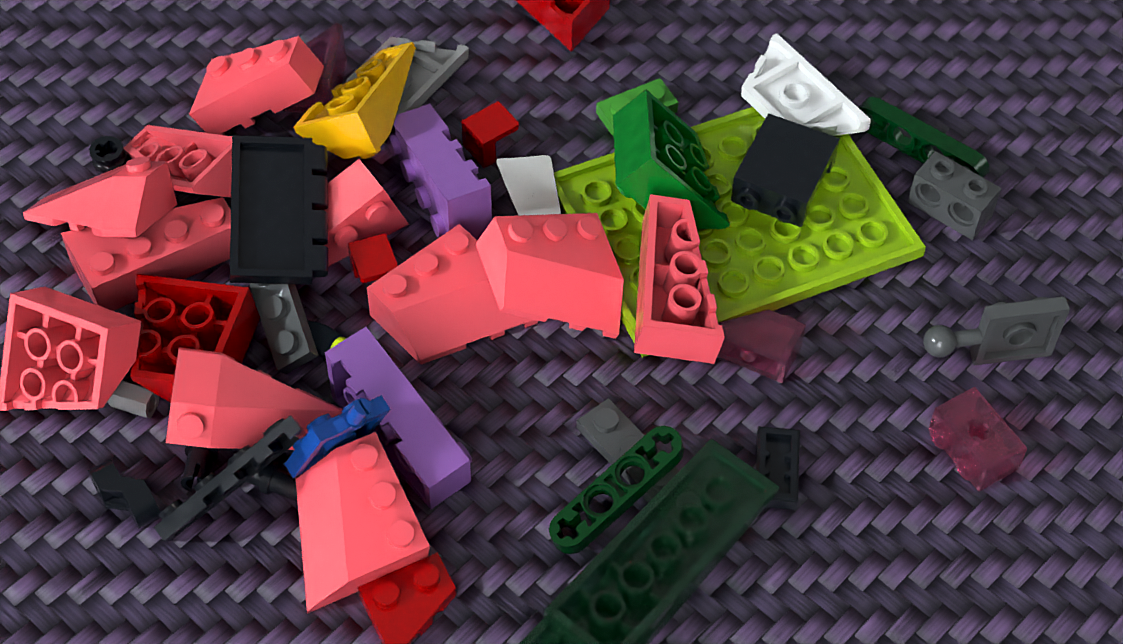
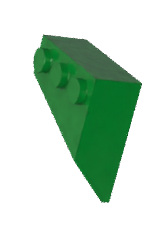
[613,89,730,229]

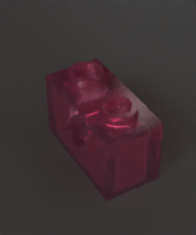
[928,387,1027,492]

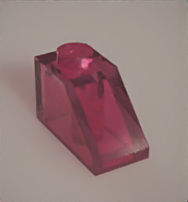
[718,310,806,383]

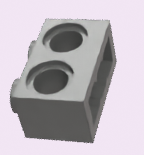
[908,151,1001,240]

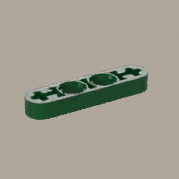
[858,97,989,178]
[549,426,684,554]

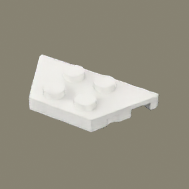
[741,33,871,136]

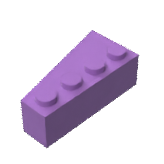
[386,104,492,239]
[325,326,472,509]

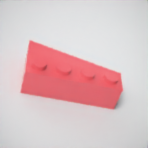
[634,194,725,364]
[61,197,231,311]

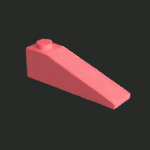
[23,157,177,237]
[166,347,343,450]

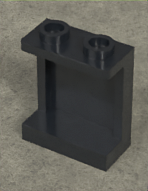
[731,113,840,227]

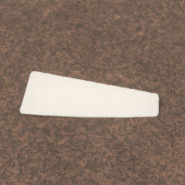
[496,155,561,215]

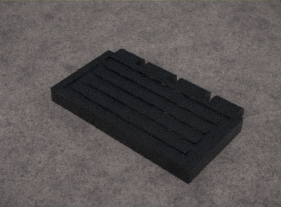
[230,135,328,284]

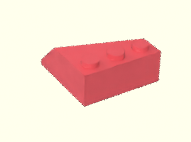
[475,213,624,339]
[367,224,538,364]
[0,287,141,411]
[296,432,430,614]

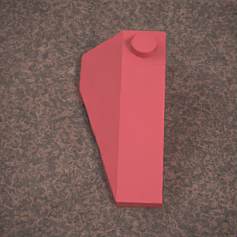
[124,125,232,198]

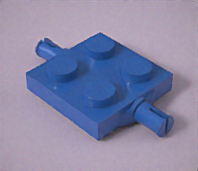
[285,395,391,478]

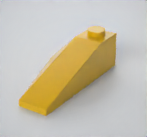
[293,42,416,159]

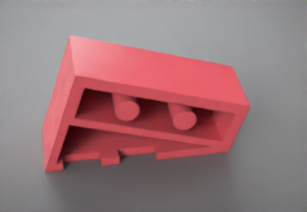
[324,159,409,266]

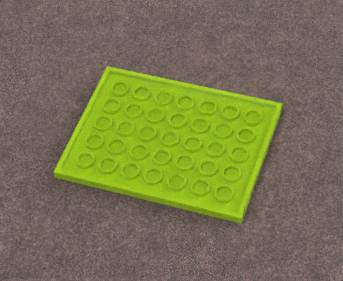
[554,107,926,358]

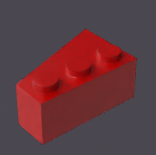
[516,0,610,52]

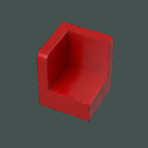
[462,101,519,168]
[348,233,398,283]

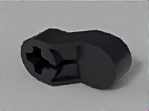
[88,460,160,528]

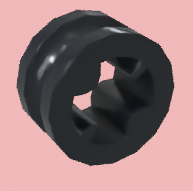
[89,136,127,173]

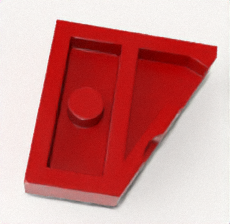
[357,552,457,644]

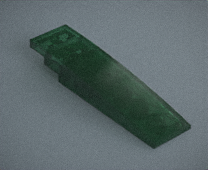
[519,438,779,644]

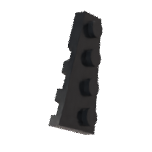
[154,415,307,541]

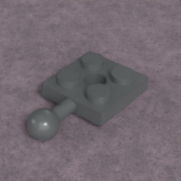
[923,296,1070,366]

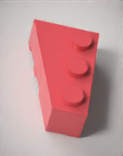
[189,36,324,135]

